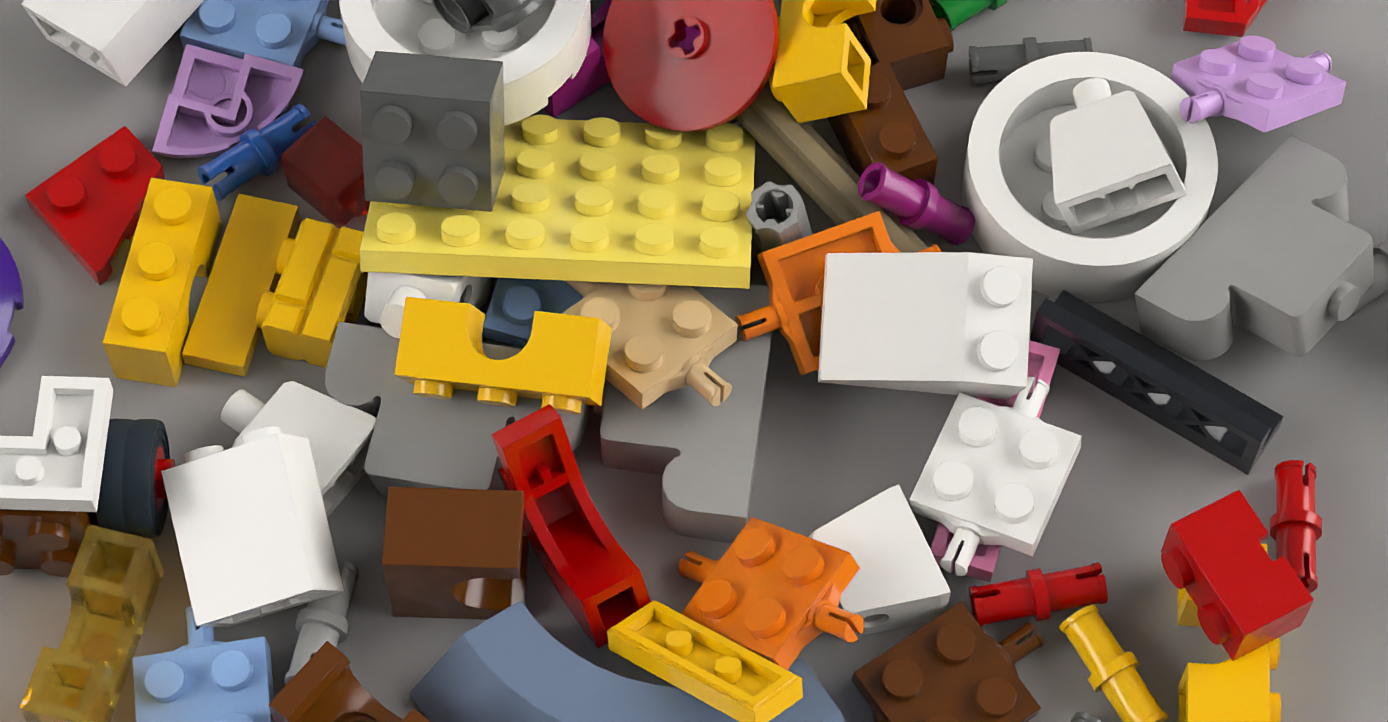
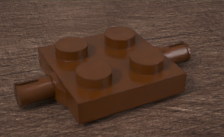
[851,601,1044,722]

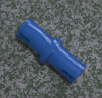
[197,104,321,201]

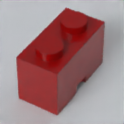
[1161,490,1314,661]

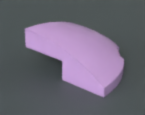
[152,44,304,158]

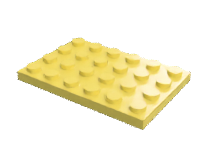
[360,115,755,289]

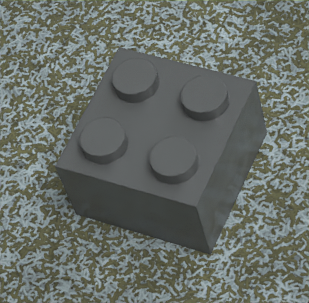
[360,51,505,212]

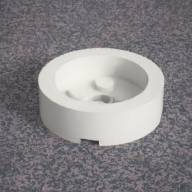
[339,0,591,126]
[961,52,1218,303]

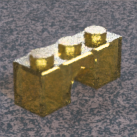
[19,524,165,722]

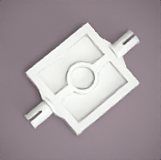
[909,377,1082,576]

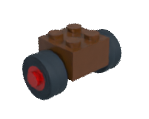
[0,418,176,577]

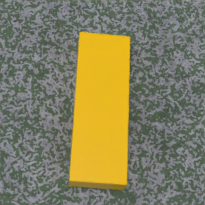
[182,193,300,377]
[607,600,803,722]

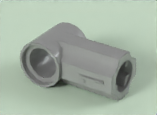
[746,181,812,254]

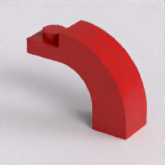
[491,404,651,648]

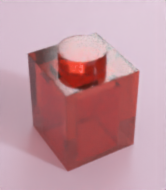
[281,116,371,229]

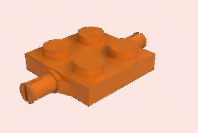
[735,211,941,375]
[679,517,864,670]

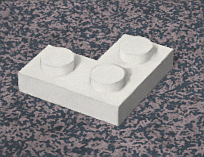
[0,376,113,512]

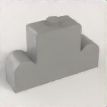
[1135,135,1375,361]
[593,284,775,543]
[324,322,592,499]

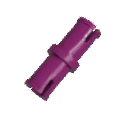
[858,162,976,245]

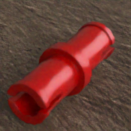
[1270,460,1322,593]
[968,562,1108,627]

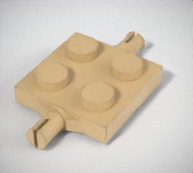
[562,281,738,410]

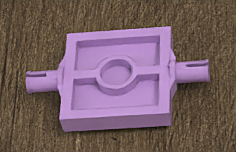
[1171,36,1346,133]

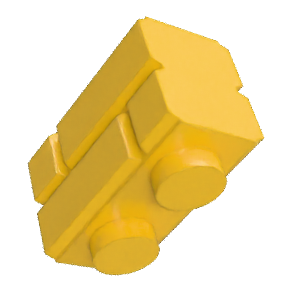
[256,218,368,368]

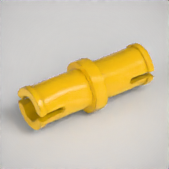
[1059,604,1169,722]

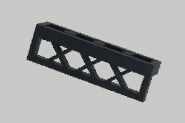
[1030,290,1284,475]

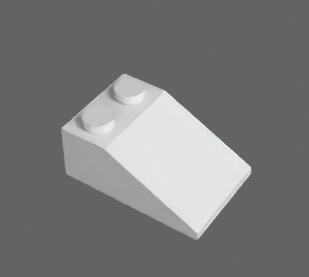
[818,252,1033,400]

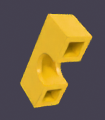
[769,0,876,124]
[103,178,222,387]
[394,297,612,415]
[1177,544,1281,722]

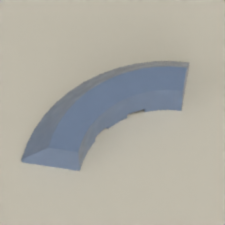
[409,600,845,722]

